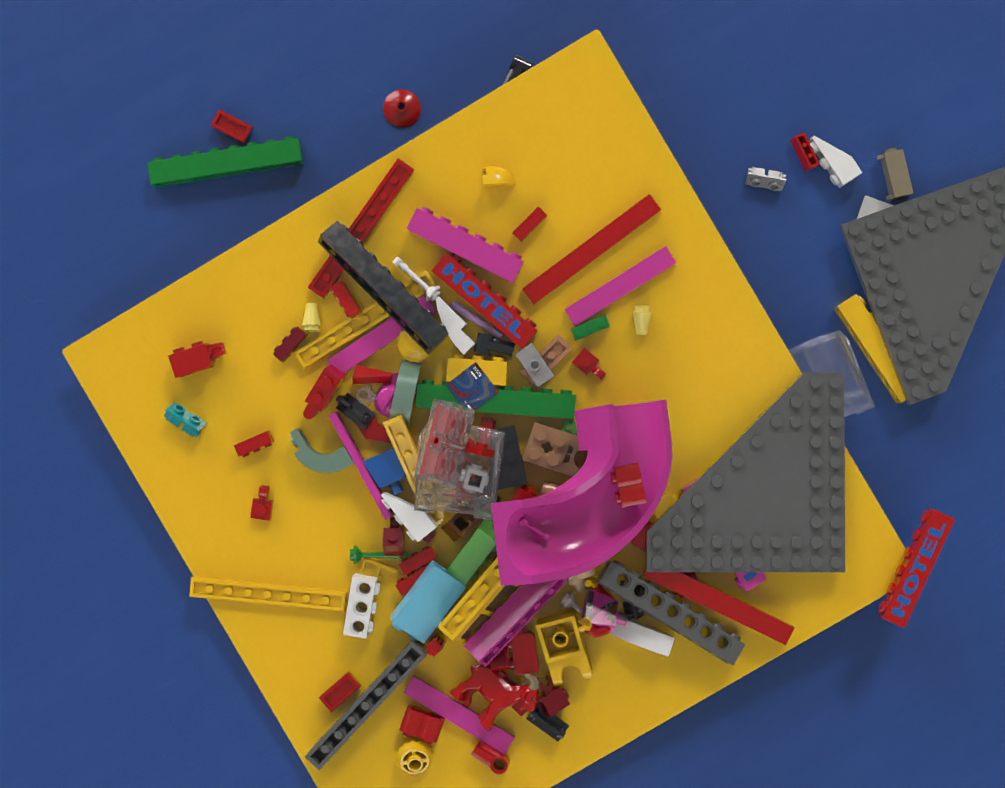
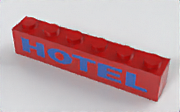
[432,253,537,349]
[878,507,955,628]

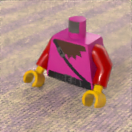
[578,574,628,638]

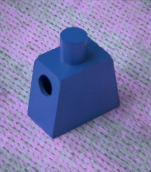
[363,448,406,495]

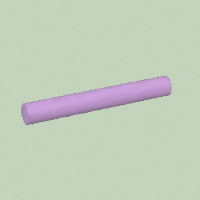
[450,301,503,339]

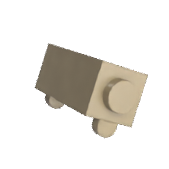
[876,148,913,201]

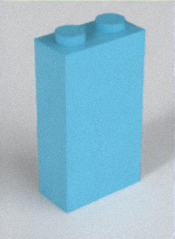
[390,560,466,643]

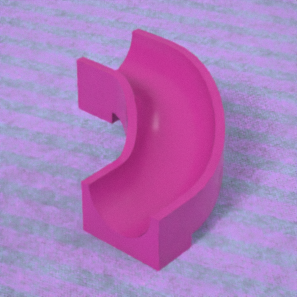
[491,400,672,586]

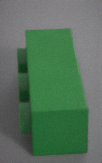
[571,315,610,341]

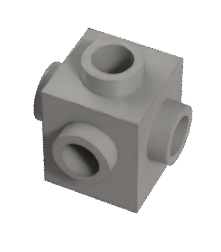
[459,463,489,494]

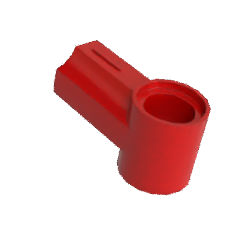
[471,740,510,774]

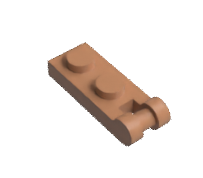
[519,335,572,387]

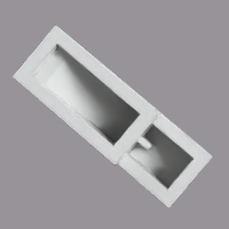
[435,296,475,355]
[611,620,675,657]

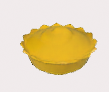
[396,330,431,363]
[395,740,433,774]

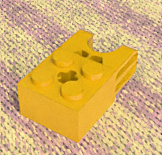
[536,610,593,687]

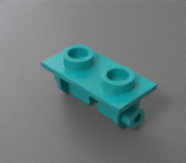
[164,402,207,437]

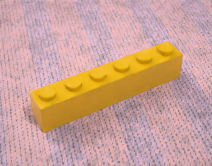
[833,294,906,404]

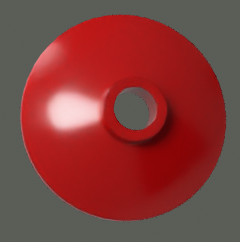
[383,90,421,127]

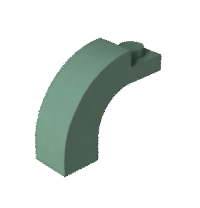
[390,359,422,430]
[290,428,354,473]

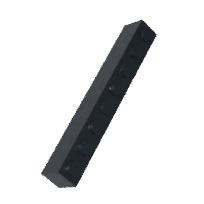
[318,220,449,355]

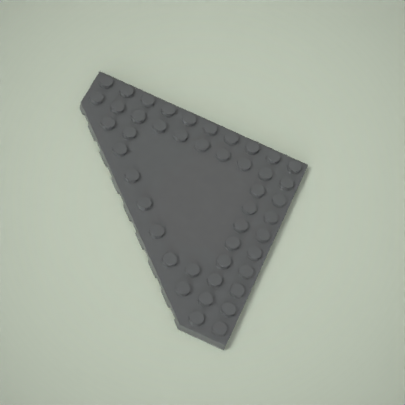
[839,167,1005,405]
[646,372,845,572]

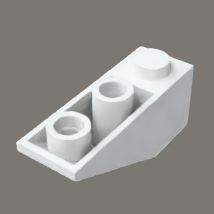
[809,136,862,188]
[381,492,439,542]

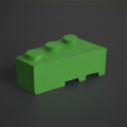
[446,515,496,585]

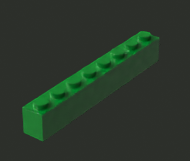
[147,136,304,188]
[416,380,576,419]

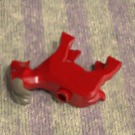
[450,664,539,731]

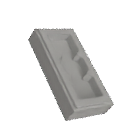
[515,343,554,387]

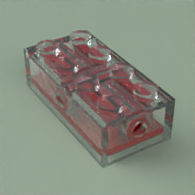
[414,399,475,488]

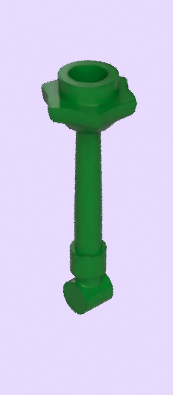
[350,546,407,564]

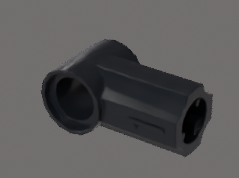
[502,54,533,85]
[473,332,515,359]

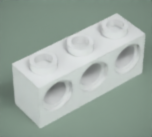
[343,573,380,639]

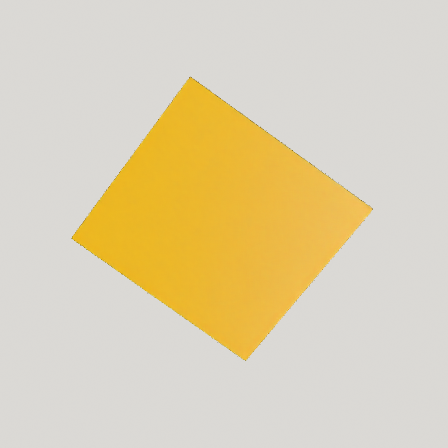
[62,30,906,788]

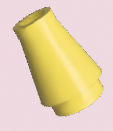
[302,303,321,333]
[632,305,652,335]

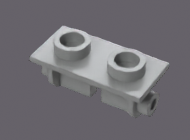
[745,166,786,191]

